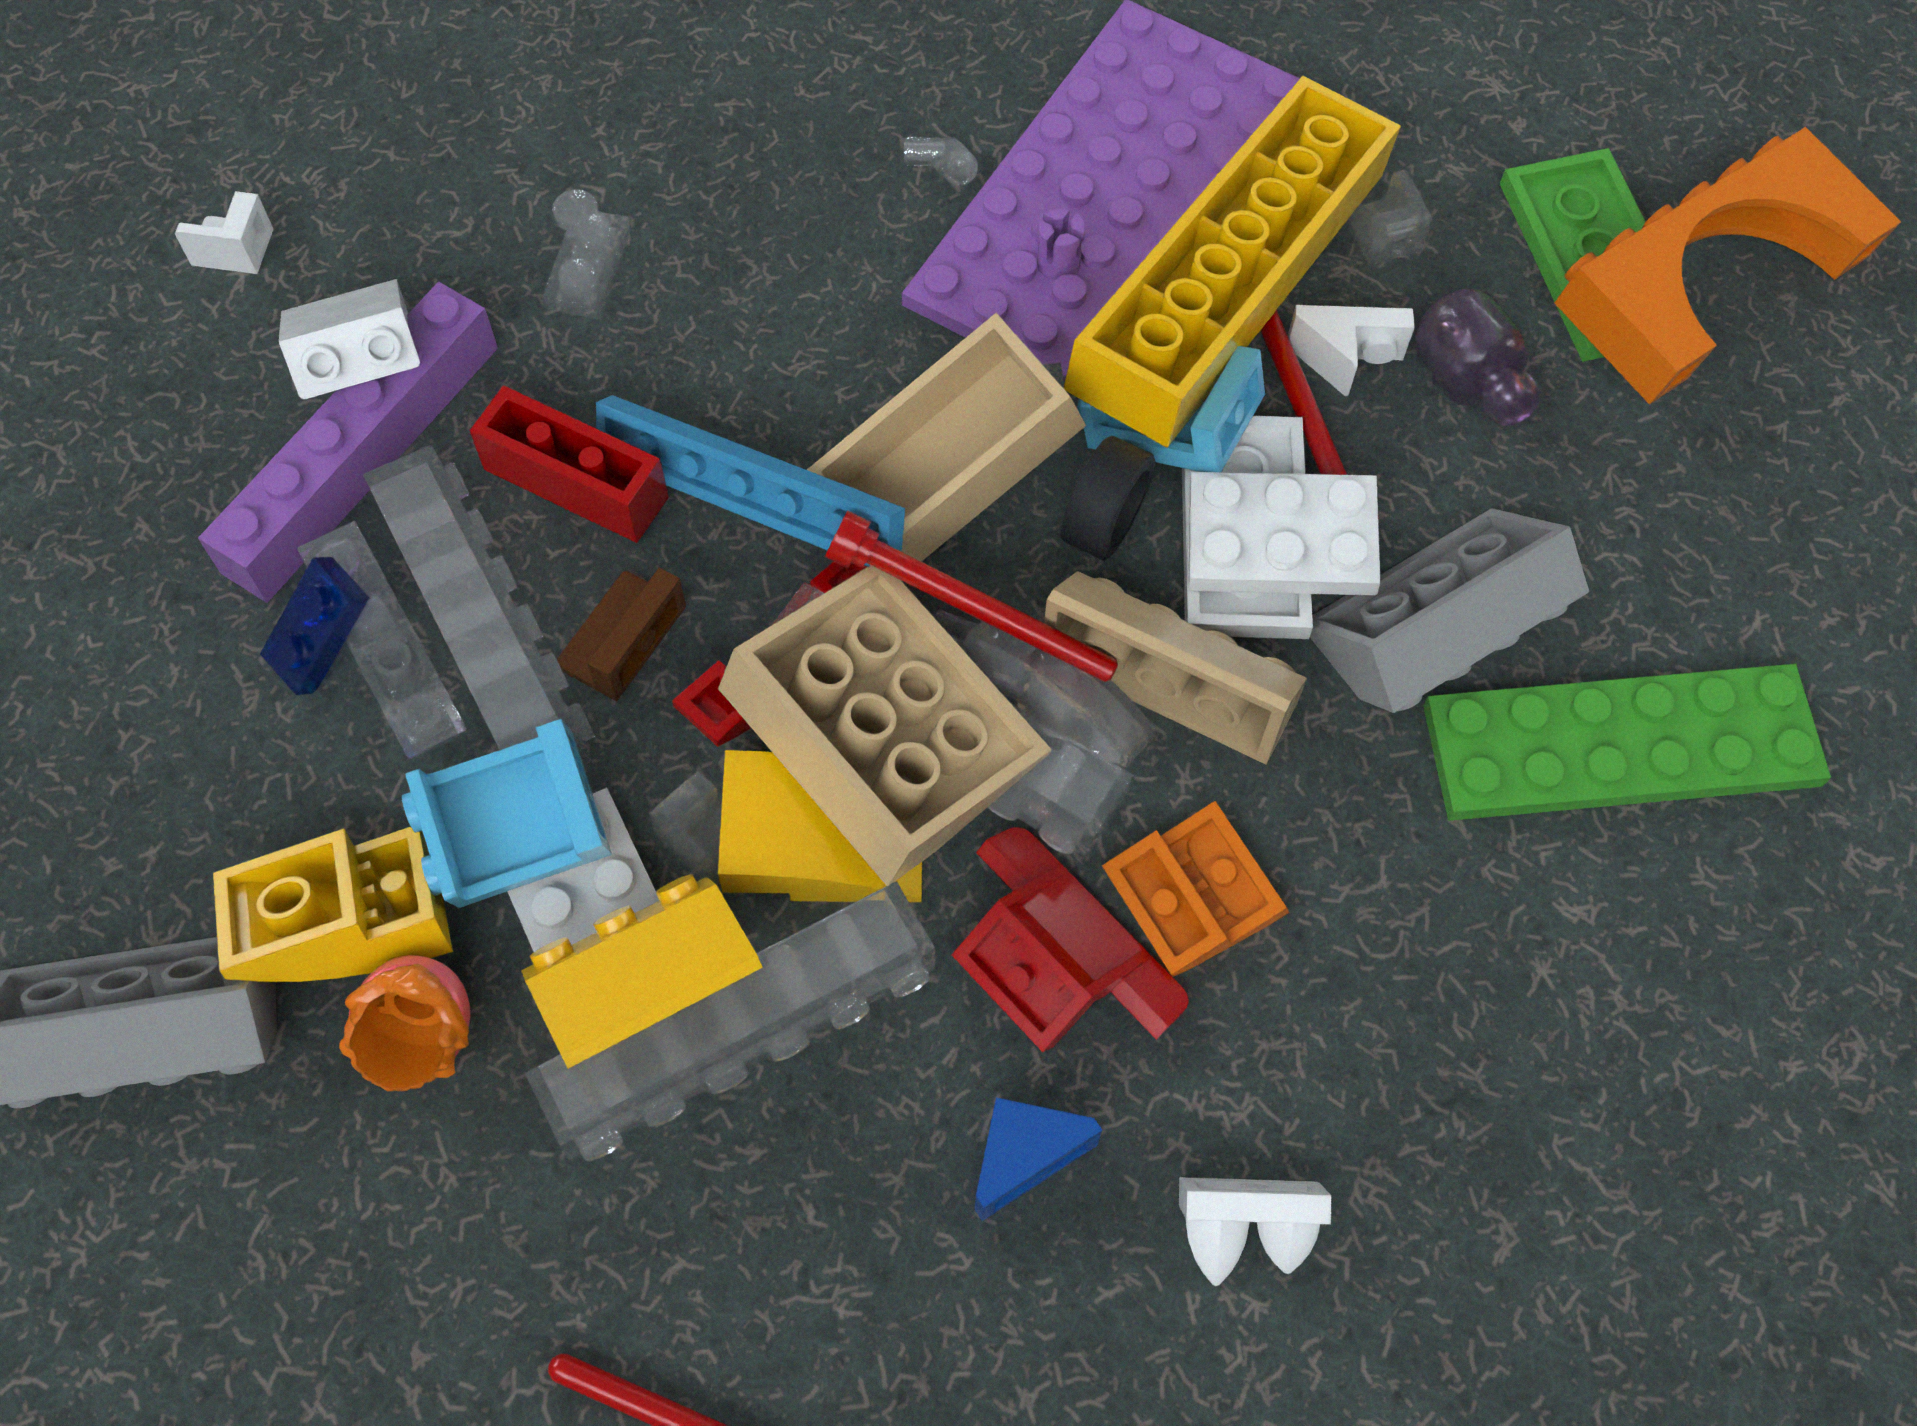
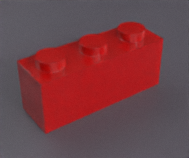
[469,385,669,543]

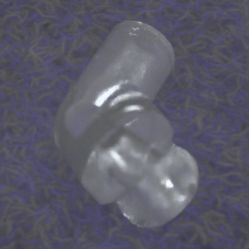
[904,137,978,186]

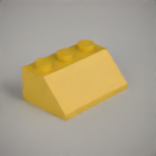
[521,874,763,1069]

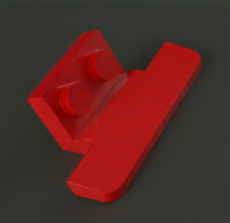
[952,827,1189,1052]

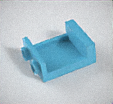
[1077,346,1265,472]
[402,719,612,908]

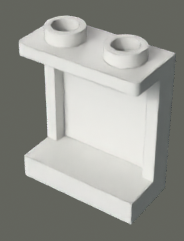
[279,279,420,399]

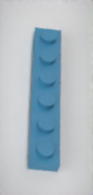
[596,395,905,567]

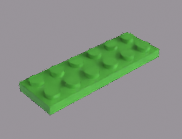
[1423,664,1831,821]

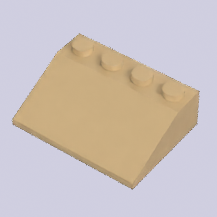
[718,565,1052,887]

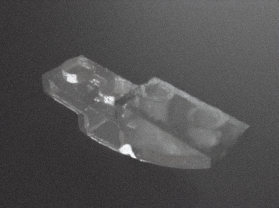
[297,521,468,761]
[932,609,1155,767]

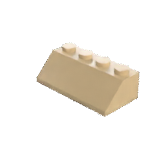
[1041,571,1307,764]

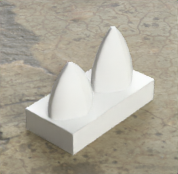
[1179,1177,1331,1286]

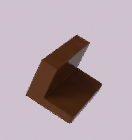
[556,567,686,702]

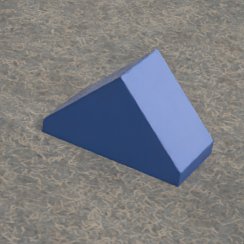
[975,1097,1102,1221]

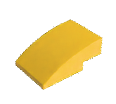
[718,750,922,902]
[213,827,453,982]

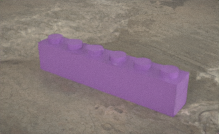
[198,281,498,603]

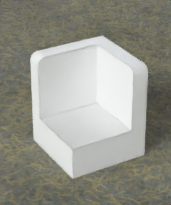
[175,191,273,274]

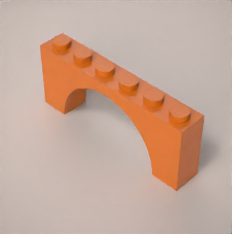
[1554,127,1901,405]

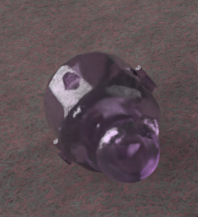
[1415,288,1539,426]

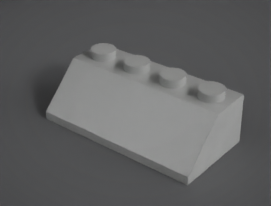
[1310,508,1589,713]
[0,937,277,1108]

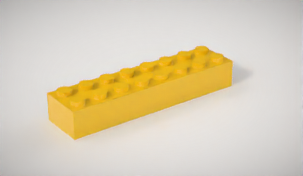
[1063,76,1401,448]

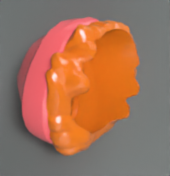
[339,955,471,1092]

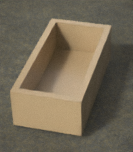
[807,313,1086,562]

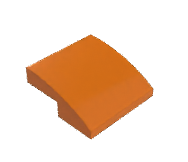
[1102,801,1289,977]

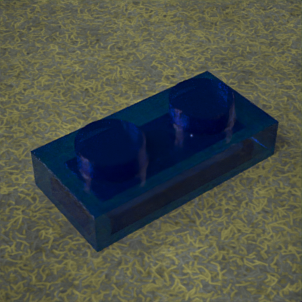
[260,557,370,696]

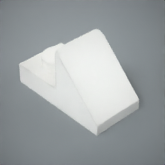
[1288,305,1414,396]

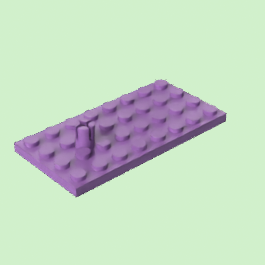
[902,0,1300,387]

